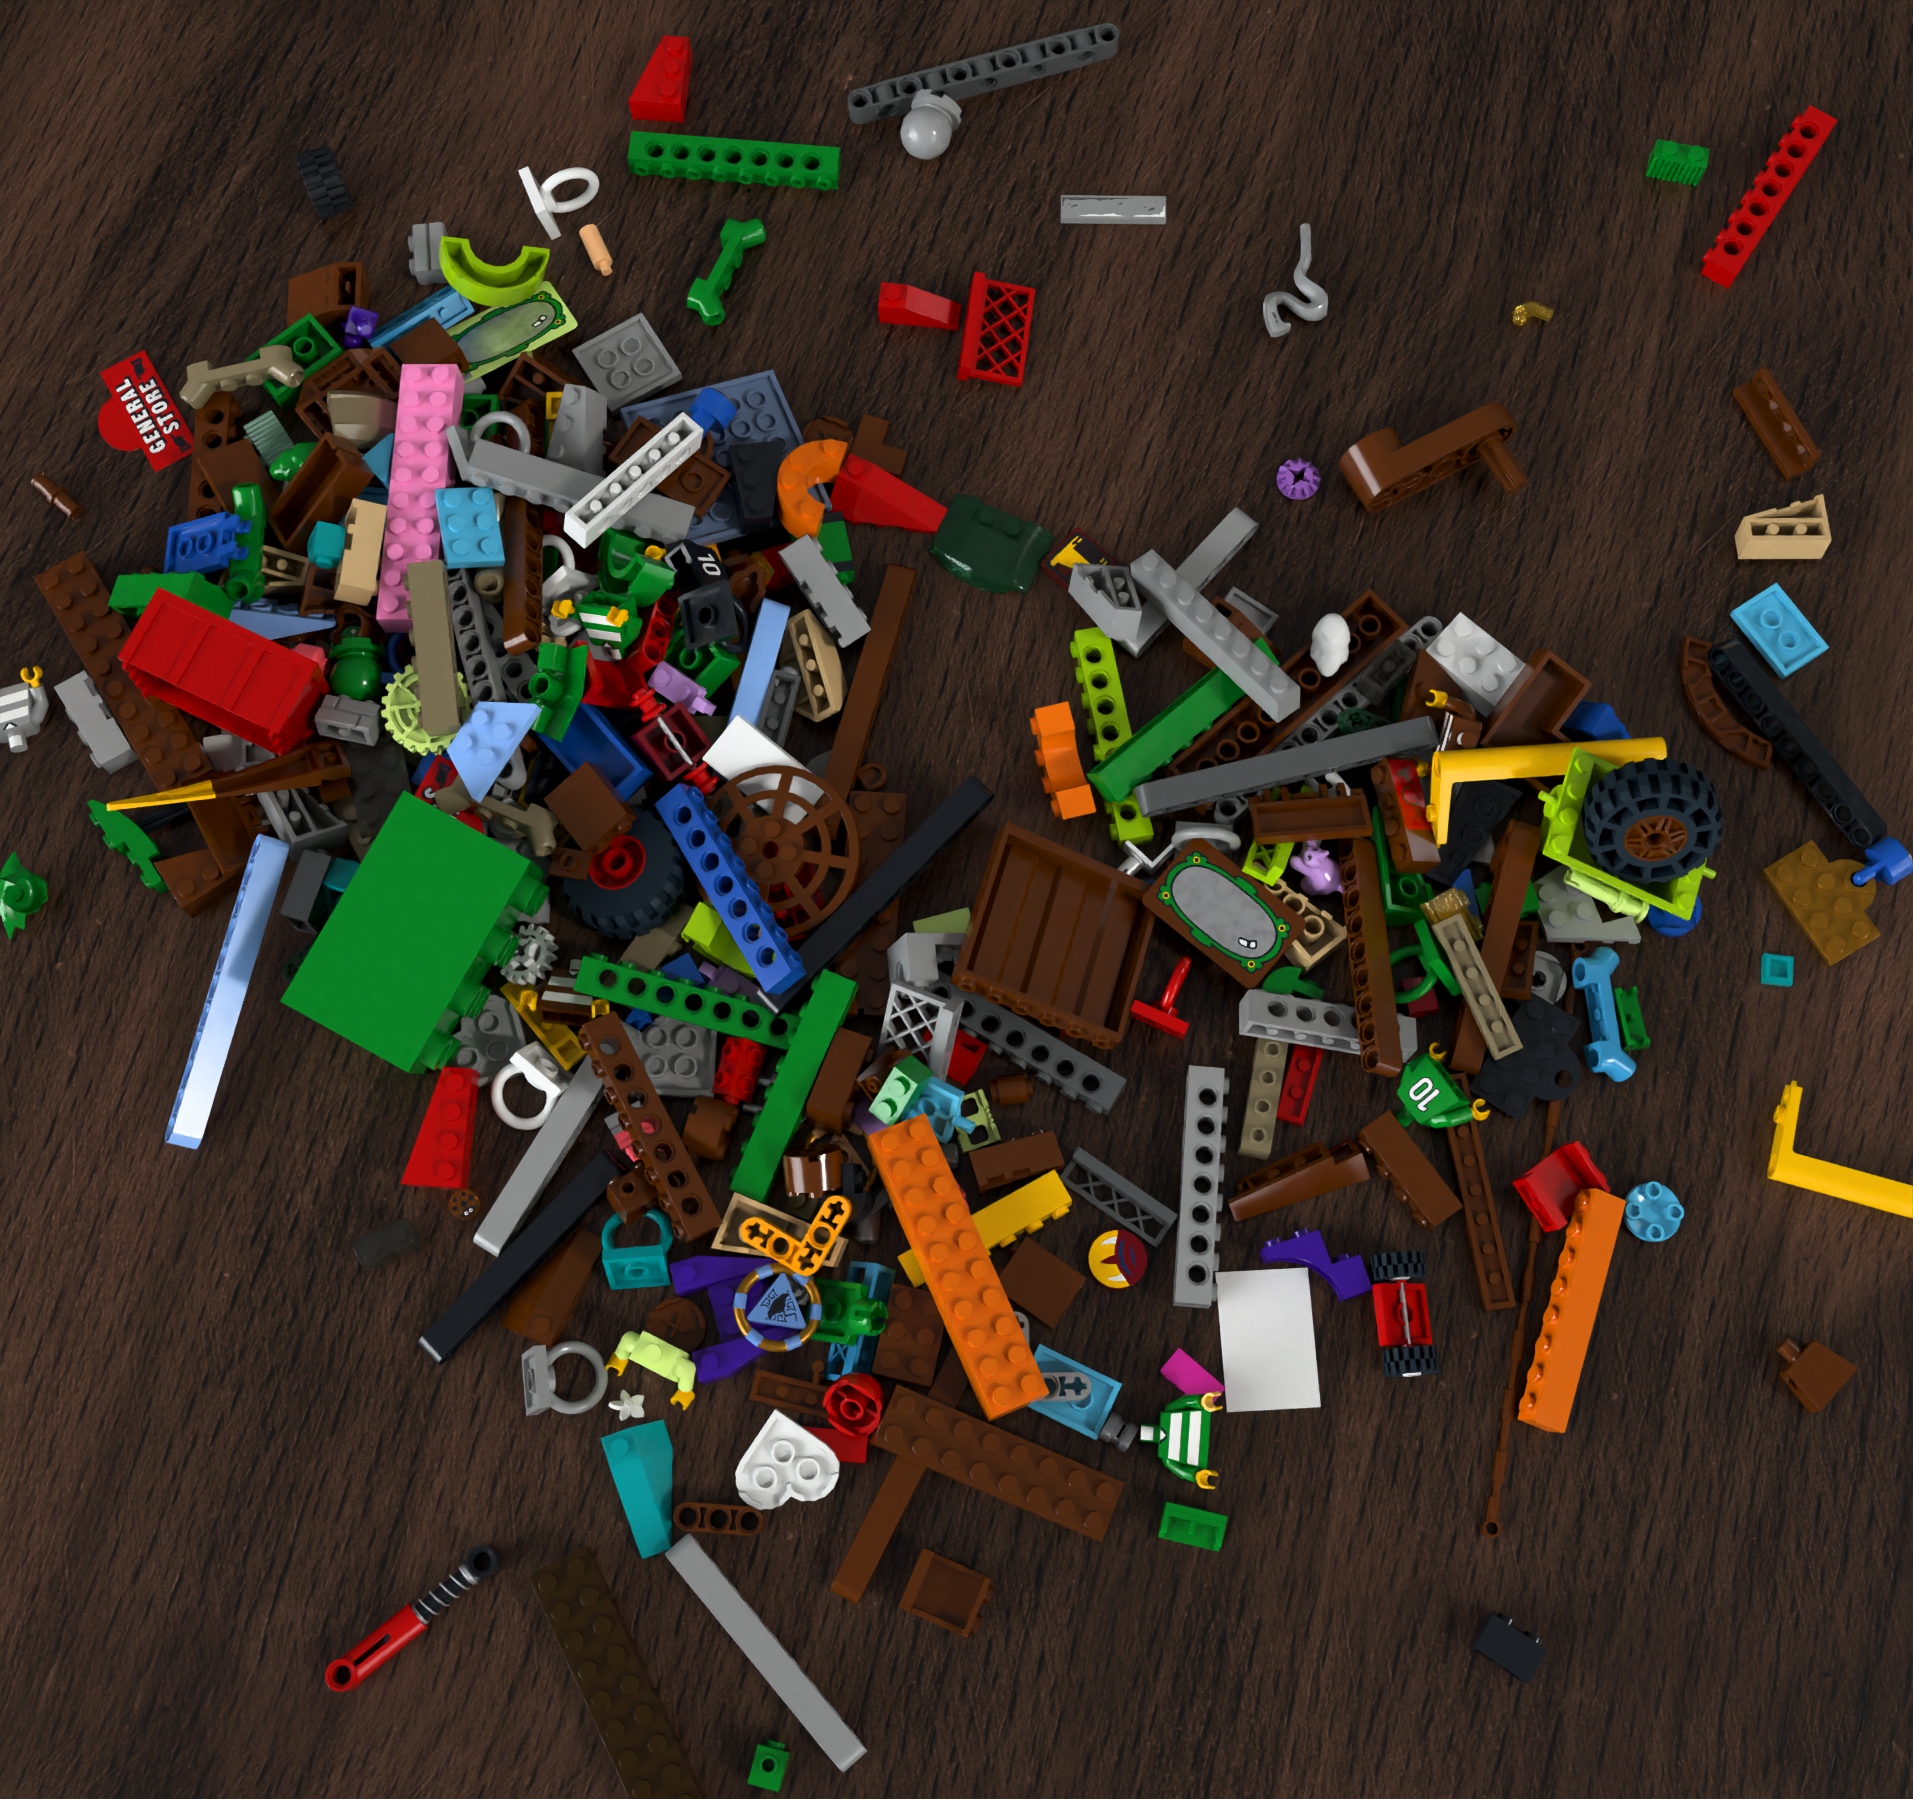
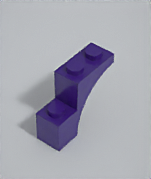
[1259,1228,1372,1302]

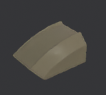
[327,390,397,449]

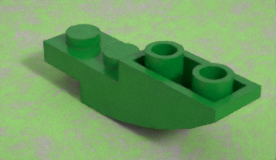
[87,800,169,894]

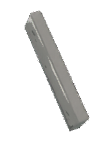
[1061,195,1166,224]

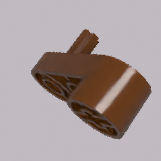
[1338,401,1529,513]

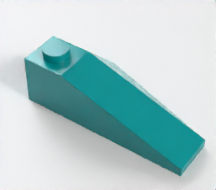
[601,1420,673,1559]

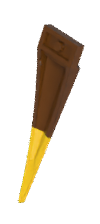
[106,740,351,811]

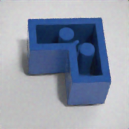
[1559,699,1632,742]

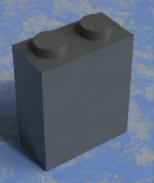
[280,849,335,936]

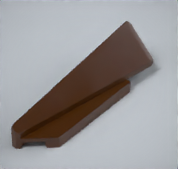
[1228,1138,1369,1221]

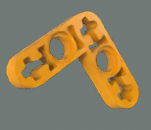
[741,1195,852,1276]

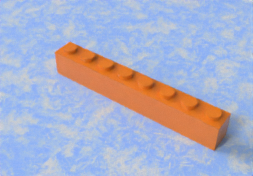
[1518,1188,1626,1433]

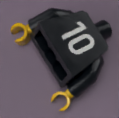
[644,539,730,626]

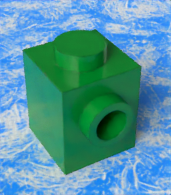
[747,1739,791,1792]

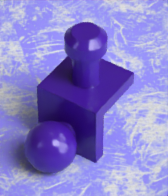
[340,305,379,350]

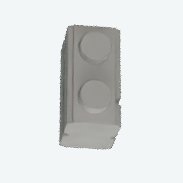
[408,222,449,285]
[315,694,386,746]

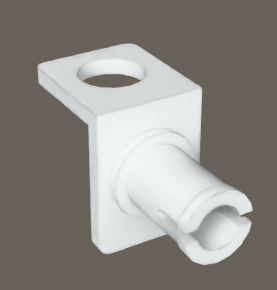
[1117,840,1175,876]

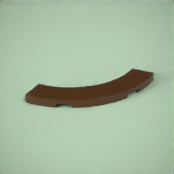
[1680,635,1774,771]

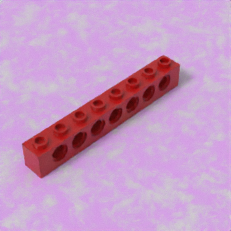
[1701,105,1838,289]

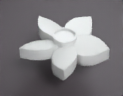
[609,1390,644,1421]

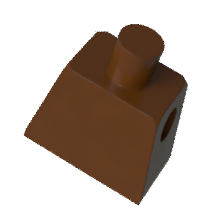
[1776,1337,1858,1413]

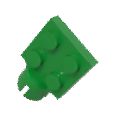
[805,1278,888,1347]

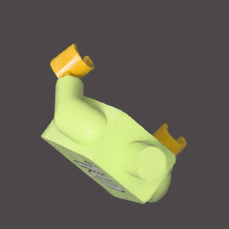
[605,1330,696,1410]

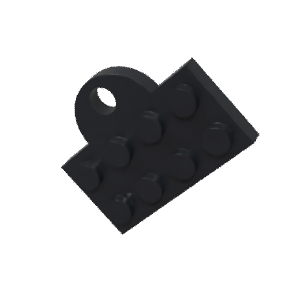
[1469,992,1582,1122]

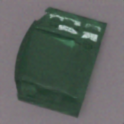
[928,494,1055,594]

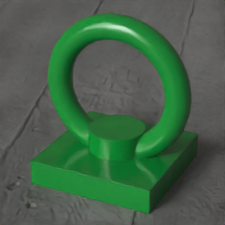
[1390,919,1462,1004]

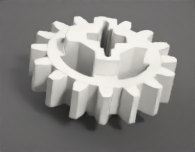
[500,924,558,987]

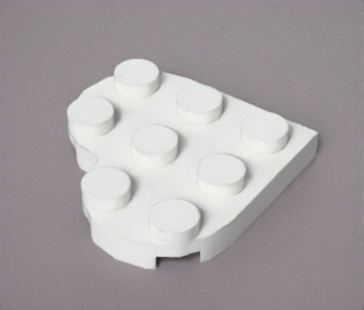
[735,1408,840,1510]

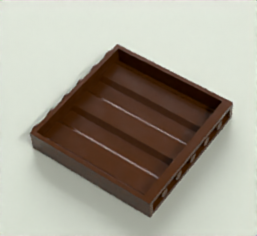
[950,822,1156,1049]

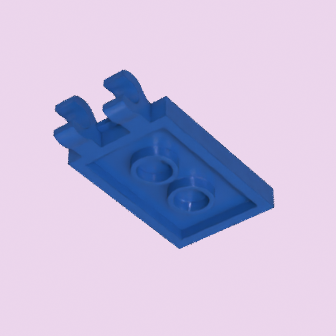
[163,511,251,574]

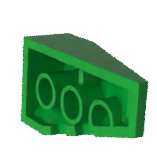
[1370,805,1436,927]

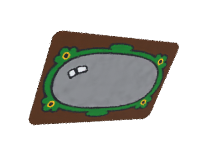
[1142,838,1306,988]

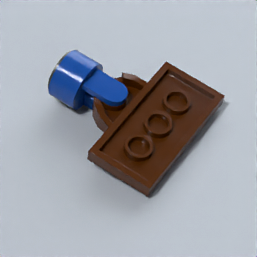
[608,387,737,521]

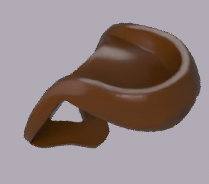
[329,603,389,646]

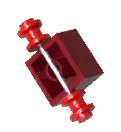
[628,686,719,797]

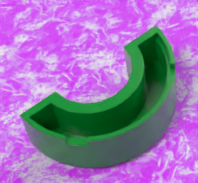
[597,527,675,607]

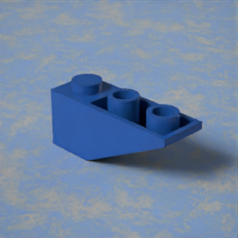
[625,953,706,1030]

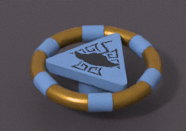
[733,1263,822,1352]

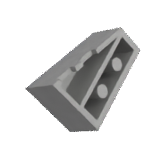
[545,383,607,478]

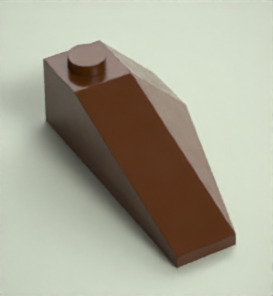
[500,1228,604,1348]

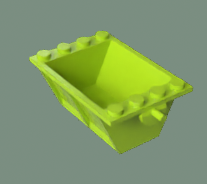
[1538,747,1716,920]

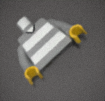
[0,666,49,753]

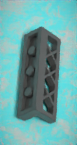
[1059,1147,1178,1249]

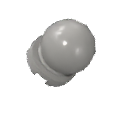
[900,89,962,160]

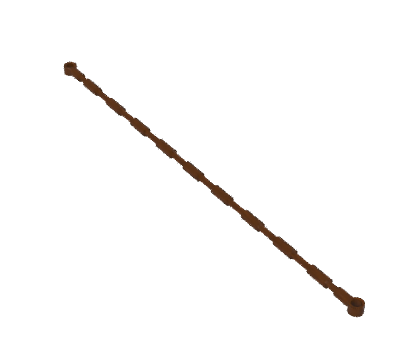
[1480,940,1589,1538]

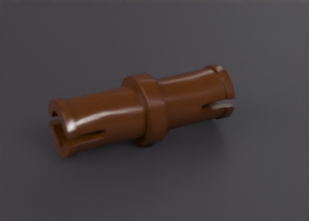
[31,472,83,519]

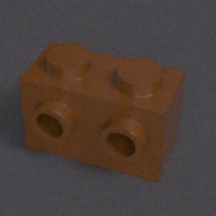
[607,1156,677,1226]

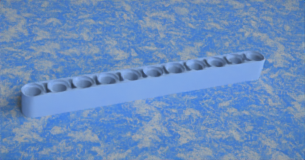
[165,834,289,1149]

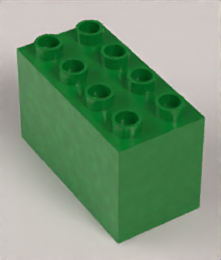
[280,790,550,1075]

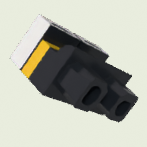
[502,751,565,812]

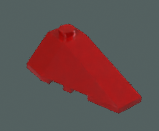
[827,454,948,534]

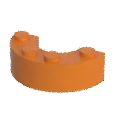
[775,439,848,539]
[1030,701,1096,820]

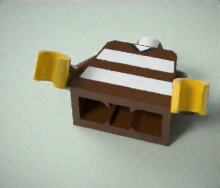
[1412,690,1482,777]
[518,959,610,1027]

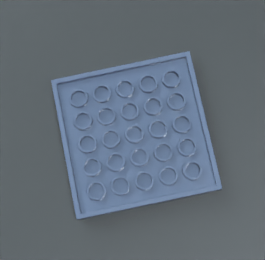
[619,369,832,546]

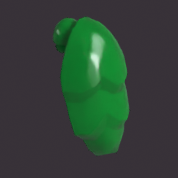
[269,441,318,482]

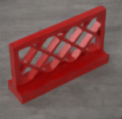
[956,271,1035,387]

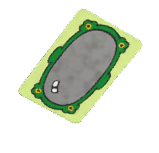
[445,281,578,384]

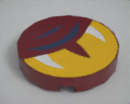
[1088,1230,1147,1290]

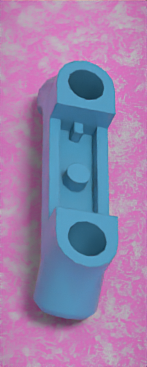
[1572,947,1636,1082]

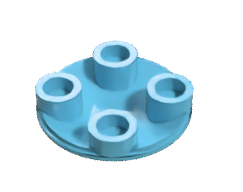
[1623,1181,1684,1242]

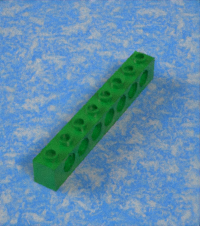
[627,131,841,190]
[573,952,802,1051]

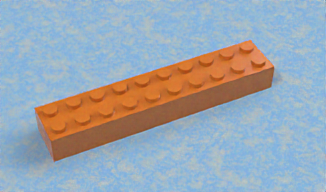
[866,1113,1049,1423]

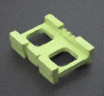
[955,1089,1001,1155]

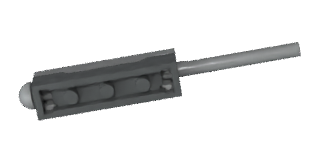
[733,666,801,855]

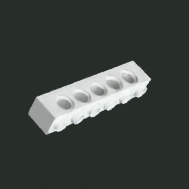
[564,412,704,549]

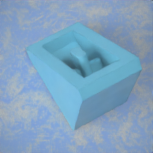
[361,433,395,492]

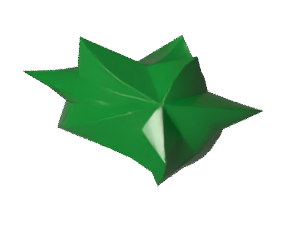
[0,851,47,940]

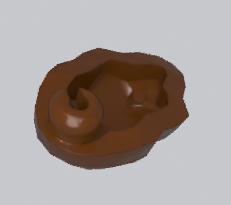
[730,564,766,622]

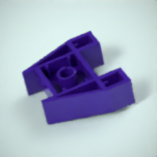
[669,1256,800,1385]

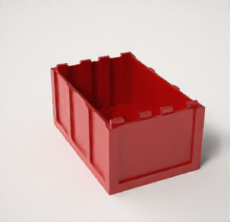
[118,587,333,756]

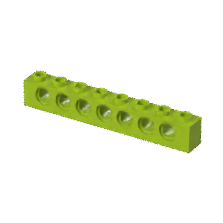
[1070,627,1154,849]

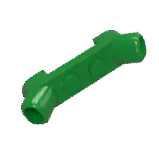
[687,218,766,326]
[224,483,269,603]

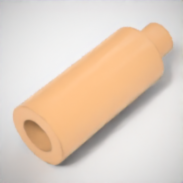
[579,224,613,276]

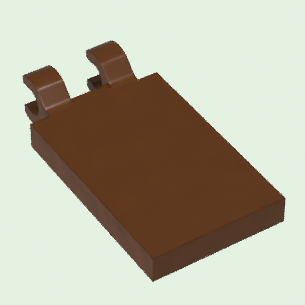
[196,438,280,537]

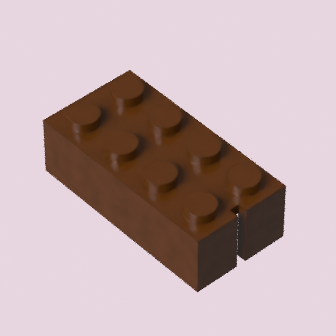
[265,431,374,558]

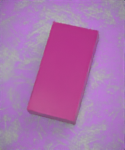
[1159,1348,1225,1403]

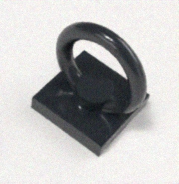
[678,579,751,655]

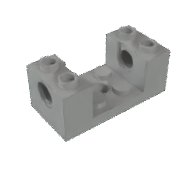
[887,933,965,999]

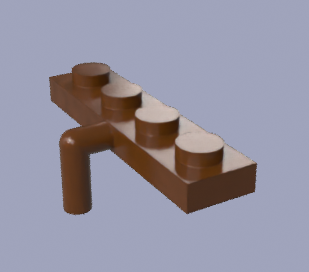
[749,1360,829,1420]

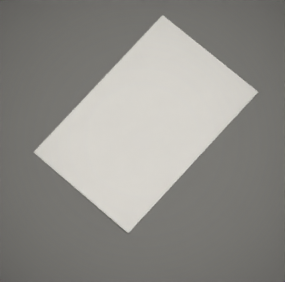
[1215,1267,1321,1412]

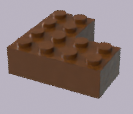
[1477,649,1592,795]

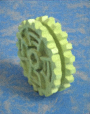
[381,664,474,757]

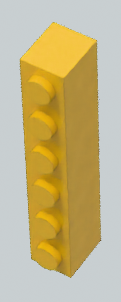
[897,1169,1072,1291]

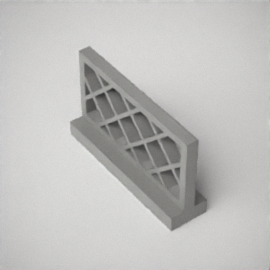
[875,979,964,1082]

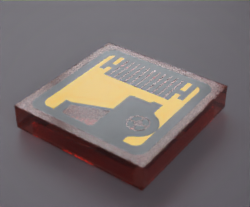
[1039,527,1117,593]

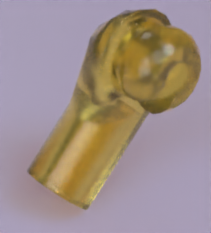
[1512,301,1553,326]

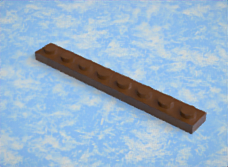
[1445,1072,1516,1312]

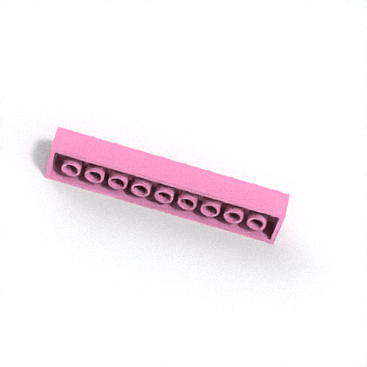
[376,364,465,633]

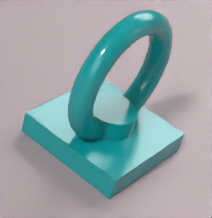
[602,1208,673,1290]

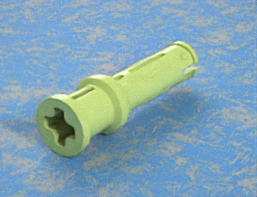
[1563,867,1650,924]

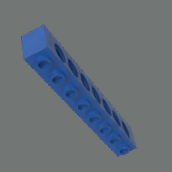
[654,783,806,994]

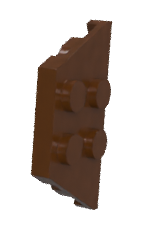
[1399,648,1463,734]

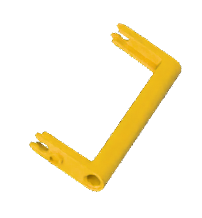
[1426,737,1667,848]
[1767,1080,1913,1219]

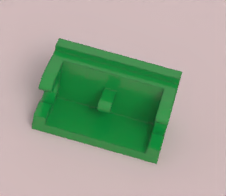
[1612,986,1651,1052]
[1158,1502,1228,1552]

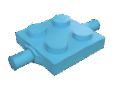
[901,1076,976,1144]

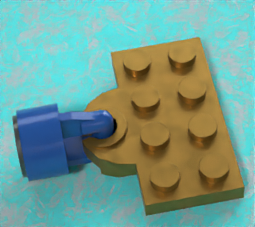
[1762,836,1913,967]

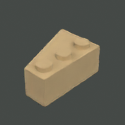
[334,498,387,606]

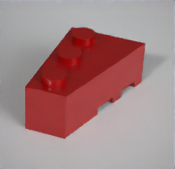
[628,35,693,123]

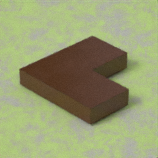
[850,414,908,479]

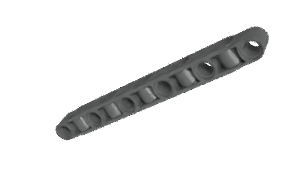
[848,23,1119,124]

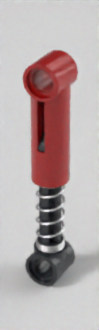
[325,1545,502,1692]

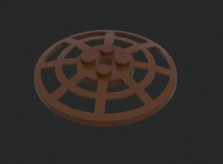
[692,765,861,938]

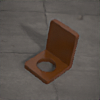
[549,846,593,881]

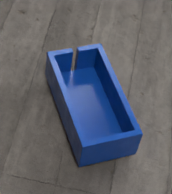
[534,703,655,802]

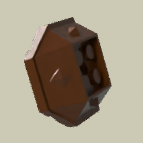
[295,347,402,454]

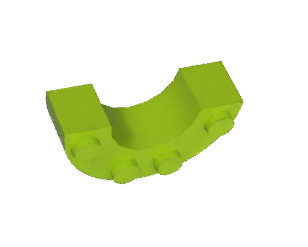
[439,236,550,307]
[681,901,776,982]

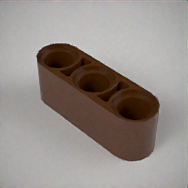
[673,1502,765,1536]

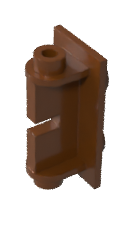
[855,1045,912,1102]

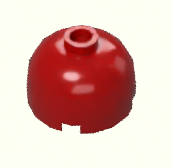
[823,1372,887,1436]

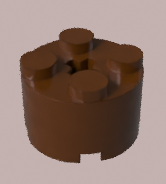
[682,1094,740,1161]
[782,1144,843,1198]

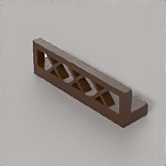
[1732,366,1822,481]

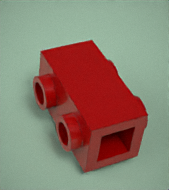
[711,1037,767,1106]

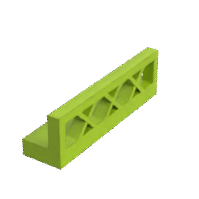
[1242,785,1314,887]

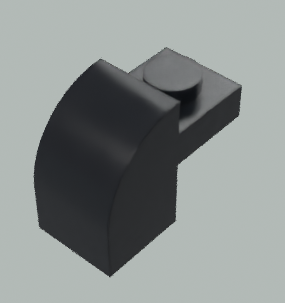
[820,1163,875,1227]

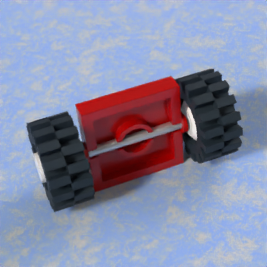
[1370,1251,1440,1378]

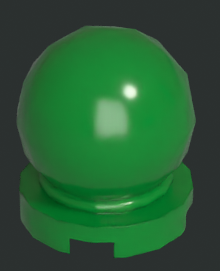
[328,637,386,702]

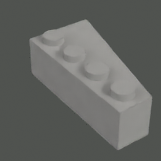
[777,534,871,648]

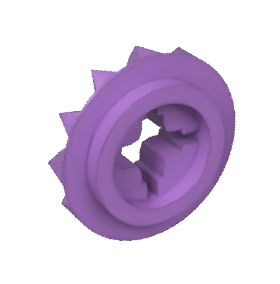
[1276,457,1321,500]

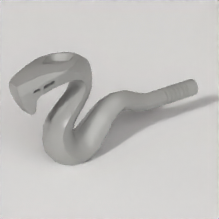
[1263,223,1328,337]

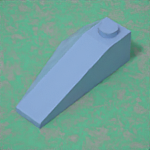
[229,597,338,640]

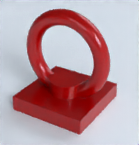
[1130,956,1192,1040]

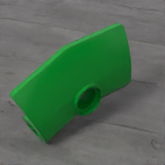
[526,643,588,742]

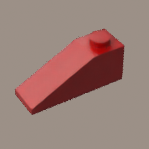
[878,282,961,330]

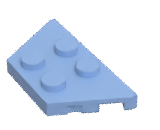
[447,702,542,803]

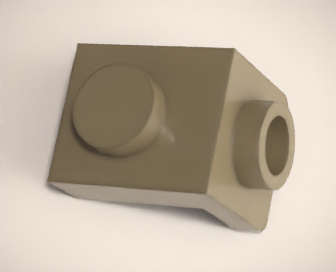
[783,1193,826,1229]

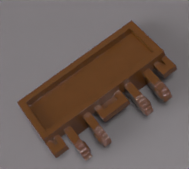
[179,769,280,878]
[1248,782,1373,845]

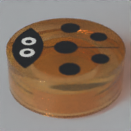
[449,1189,480,1220]

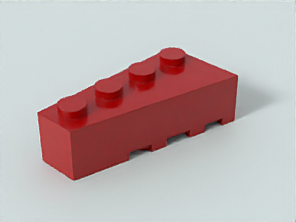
[401,1067,480,1190]

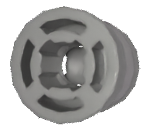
[1098,1412,1139,1454]

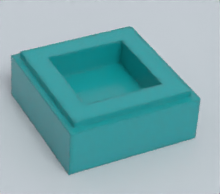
[1761,953,1794,987]

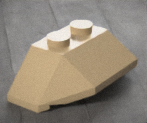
[778,609,848,722]

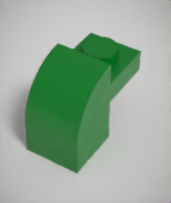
[1261,966,1325,1000]

